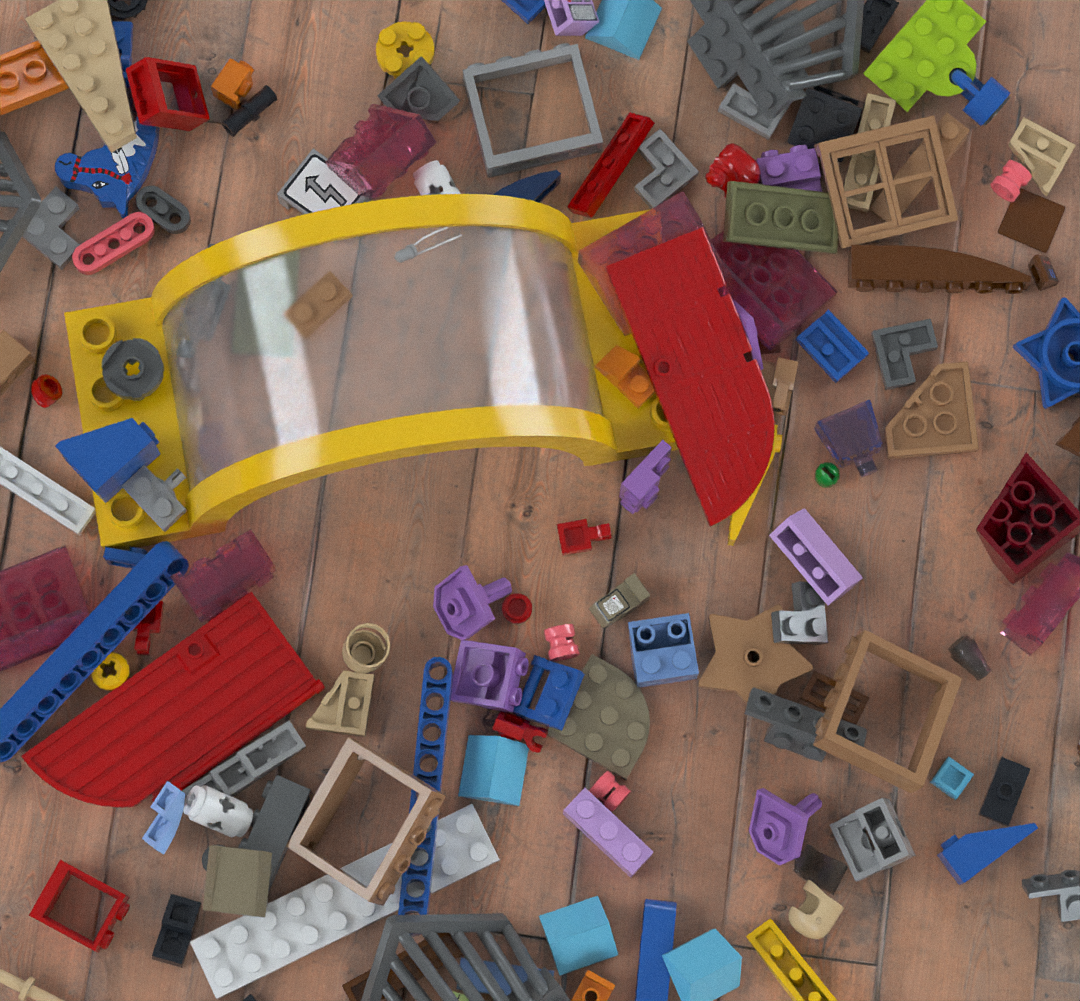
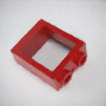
[126,57,210,131]
[29,860,130,953]

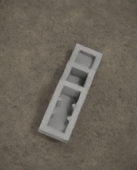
[183,720,306,802]

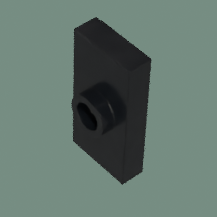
[860,0,899,53]
[978,757,1030,827]

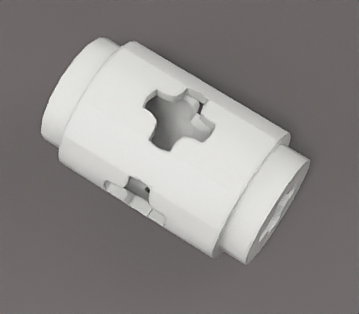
[413,160,461,227]
[183,785,253,838]

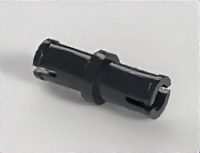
[221,85,278,137]

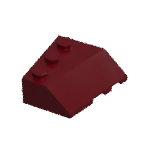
[976,452,1080,585]

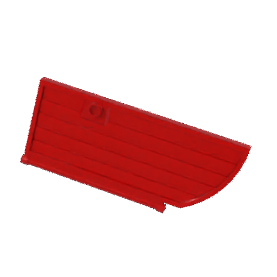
[21,591,326,808]

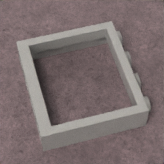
[463,43,603,178]

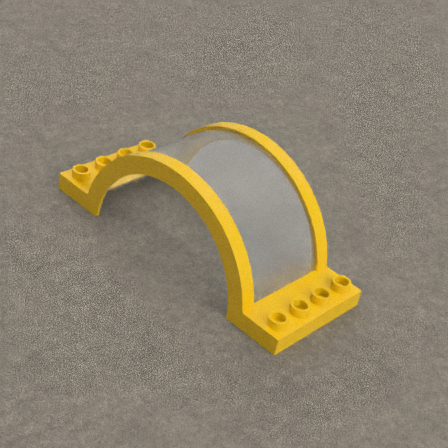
[64,194,678,551]

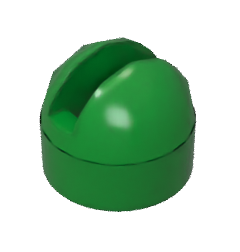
[815,462,840,488]

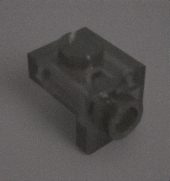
[794,844,848,895]

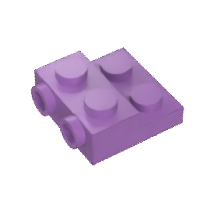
[756,145,822,192]
[619,440,672,514]
[451,640,529,713]

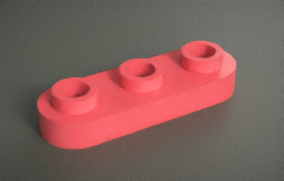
[72,212,155,275]

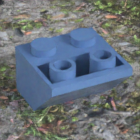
[628,613,699,688]

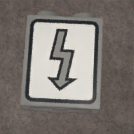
[277,149,372,243]

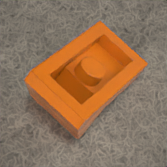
[595,345,655,409]

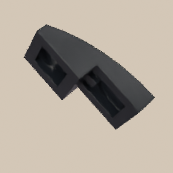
[152,894,201,968]

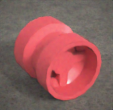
[991,160,1032,202]
[544,624,580,662]
[589,770,631,812]

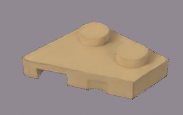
[1008,117,1076,196]
[306,670,375,737]

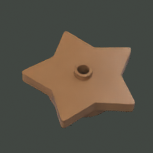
[698,604,813,705]

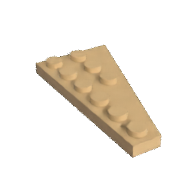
[25,0,137,153]

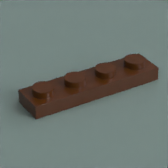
[342,933,463,1001]

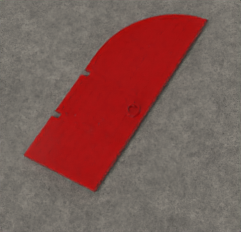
[605,227,775,527]

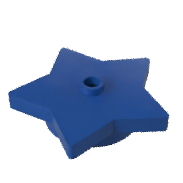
[1013,297,1080,409]

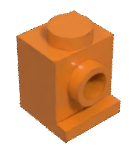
[211,58,255,110]
[571,970,615,1001]

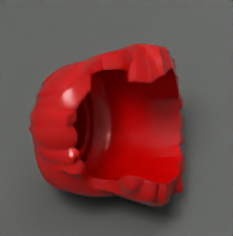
[705,143,760,198]

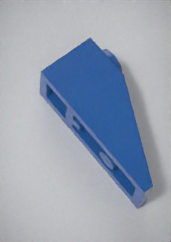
[937,823,1038,885]

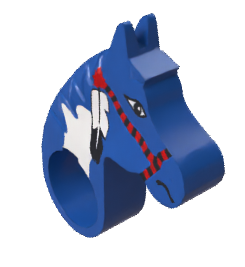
[55,72,160,219]

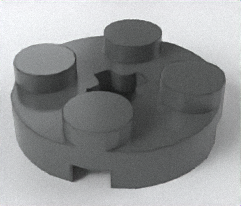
[102,338,165,401]

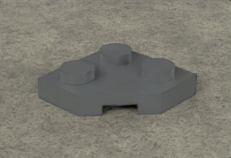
[377,56,461,121]

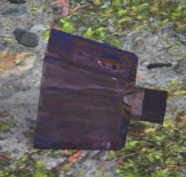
[814,399,883,477]

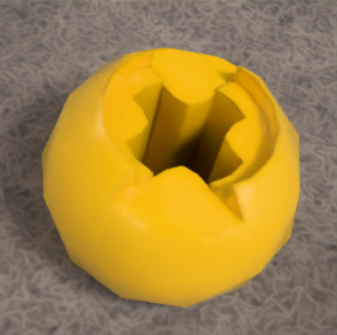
[91,652,129,690]

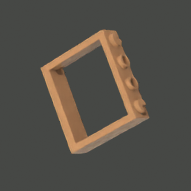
[813,630,962,794]
[286,737,446,906]

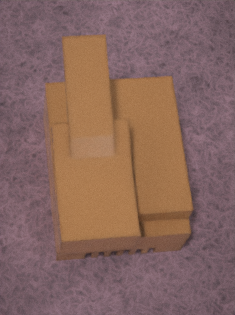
[761,357,799,416]

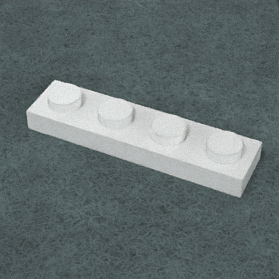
[0,447,96,536]

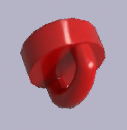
[31,374,63,408]

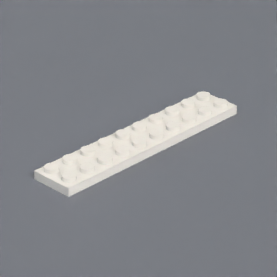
[190,804,500,999]

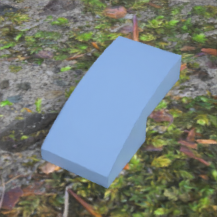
[142,781,185,854]

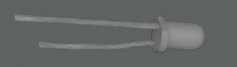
[395,227,462,263]

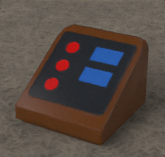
[1028,254,1059,291]

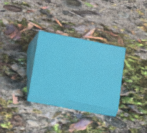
[585,0,662,60]
[458,735,529,806]
[539,896,618,976]
[662,929,742,1001]

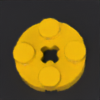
[376,21,435,79]

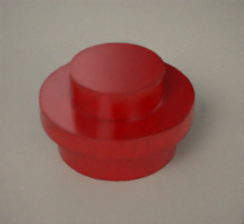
[502,593,532,624]

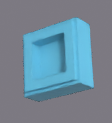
[930,756,974,800]

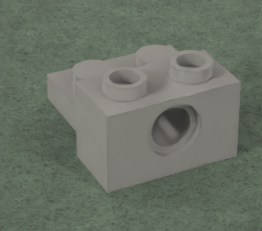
[830,797,916,882]

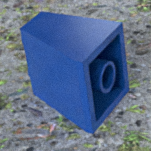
[55,418,161,503]

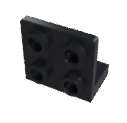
[787,86,865,163]

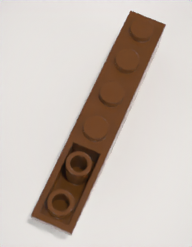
[848,245,1032,294]

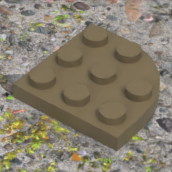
[547,654,650,780]

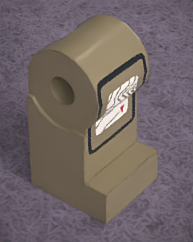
[589,573,650,629]

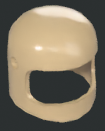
[342,623,390,673]
[788,880,844,939]

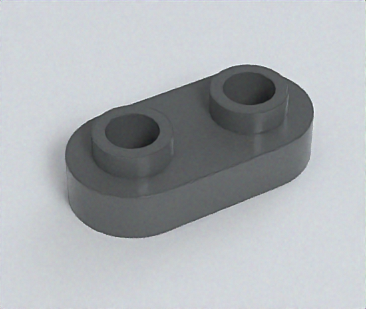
[136,186,191,234]

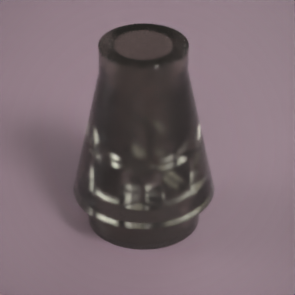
[948,634,992,681]

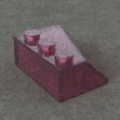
[325,104,437,199]
[170,529,276,622]
[1001,552,1080,656]

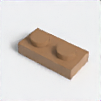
[283,270,353,339]

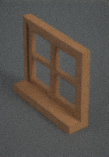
[814,115,958,249]

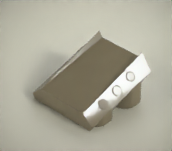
[203,845,273,918]

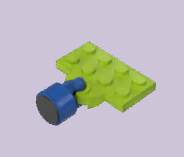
[863,0,1011,126]

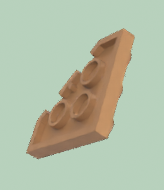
[884,362,979,459]

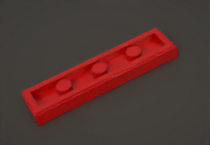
[567,112,655,219]

